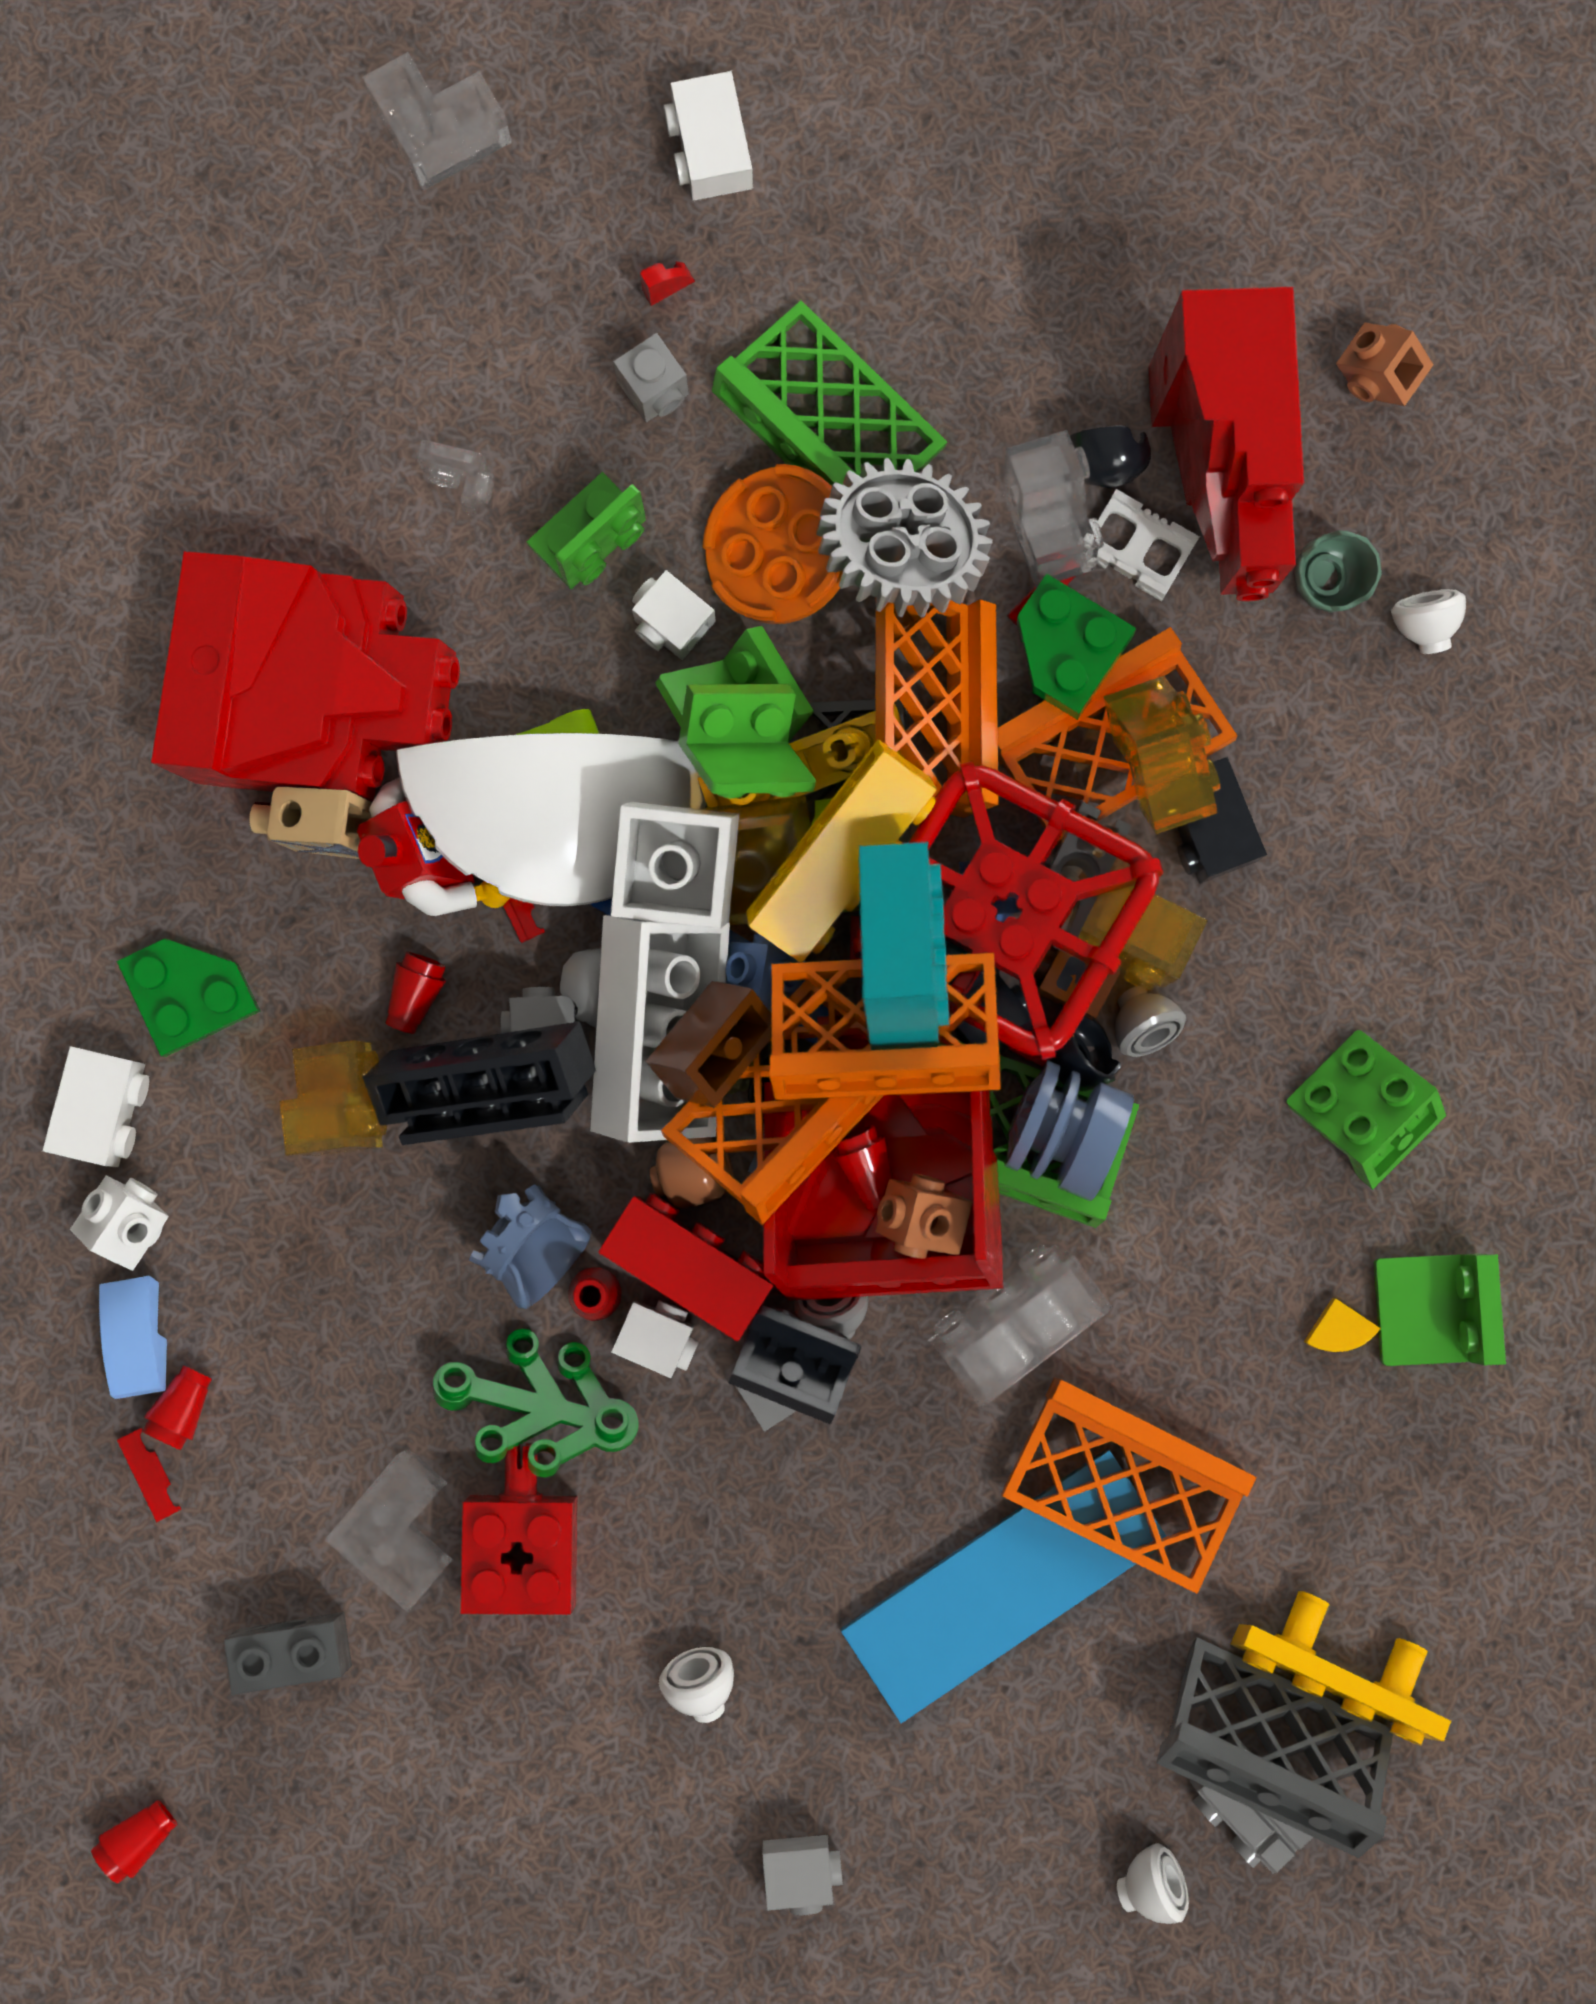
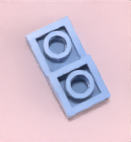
[99,1276,167,1399]

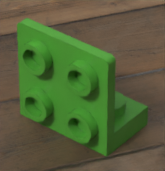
[527,472,646,590]
[655,626,814,743]
[678,684,816,798]
[1287,1030,1446,1190]
[1374,1253,1506,1366]

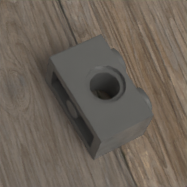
[224,1612,352,1695]

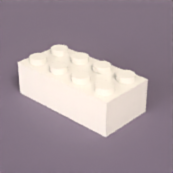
[590,915,730,1143]

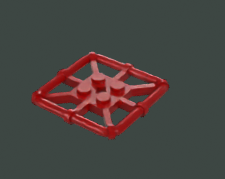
[851,761,1164,1060]

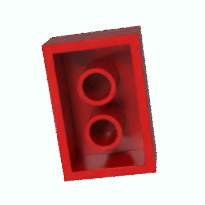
[598,1193,774,1342]

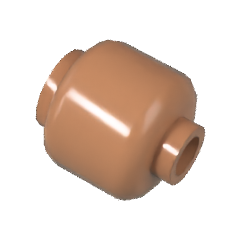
[650,1137,733,1209]

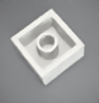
[611,802,739,929]

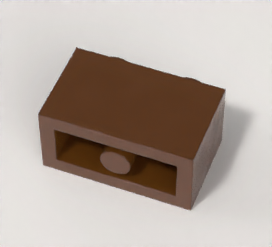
[646,981,772,1108]

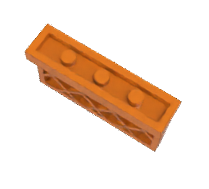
[875,599,998,818]
[998,627,1238,846]
[770,953,1001,1100]
[661,980,884,1225]
[1001,1377,1257,1594]

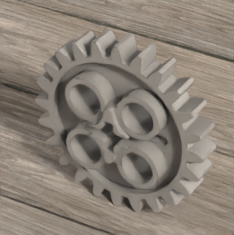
[816,458,992,617]

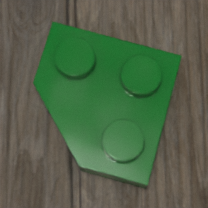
[1017,573,1136,720]
[117,938,260,1057]

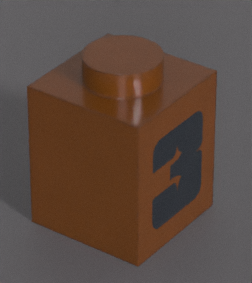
[1033,949,1121,1021]

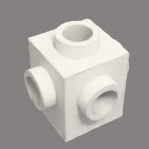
[70,1175,169,1271]

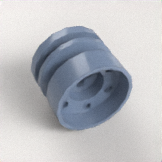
[1004,1060,1134,1201]

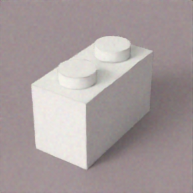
[664,71,753,201]
[42,1046,149,1167]

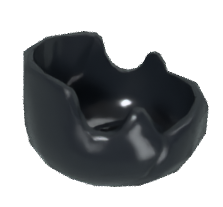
[1068,425,1151,489]
[1047,1016,1121,1091]

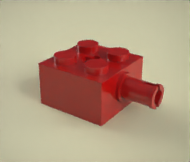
[460,1443,578,1615]

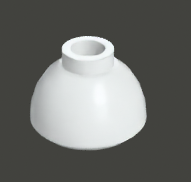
[1391,589,1466,654]
[659,1647,734,1723]
[1117,1843,1189,1924]

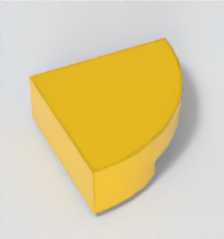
[1304,1298,1381,1352]

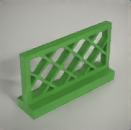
[712,301,947,486]
[939,1040,1139,1228]

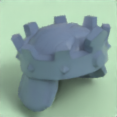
[469,1184,592,1309]

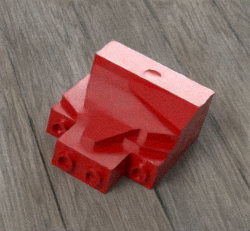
[1148,287,1304,602]
[151,551,460,802]
[763,1013,1003,1301]

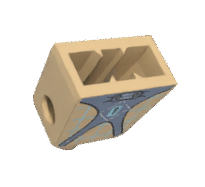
[250,787,372,859]

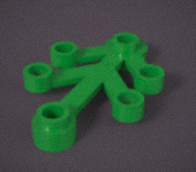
[433,1329,639,1477]

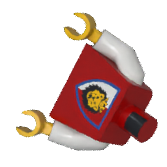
[357,777,510,916]

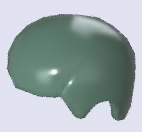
[1293,530,1382,613]

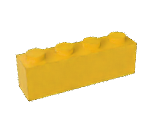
[746,739,937,962]

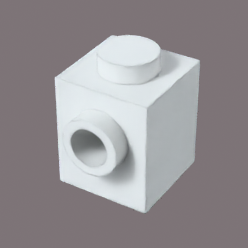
[632,570,716,660]
[612,1300,699,1378]

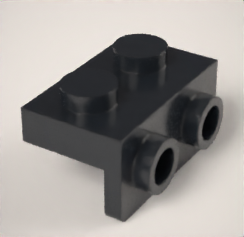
[728,1305,861,1425]

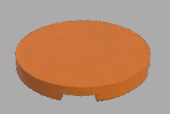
[702,464,843,624]

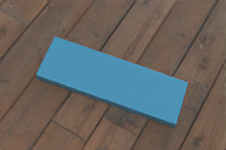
[841,1449,1167,1723]

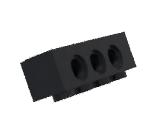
[363,1021,596,1145]

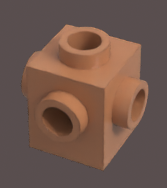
[1336,322,1433,406]
[875,1174,973,1258]

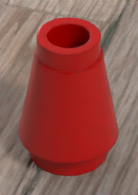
[385,951,447,1034]
[834,1124,893,1210]
[568,1267,621,1321]
[142,1365,212,1450]
[91,1800,178,1884]

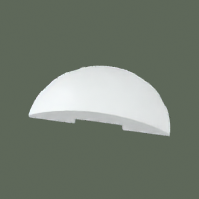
[396,733,706,906]

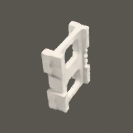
[1079,489,1199,601]

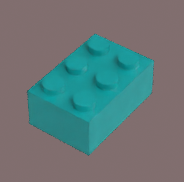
[859,842,949,1050]

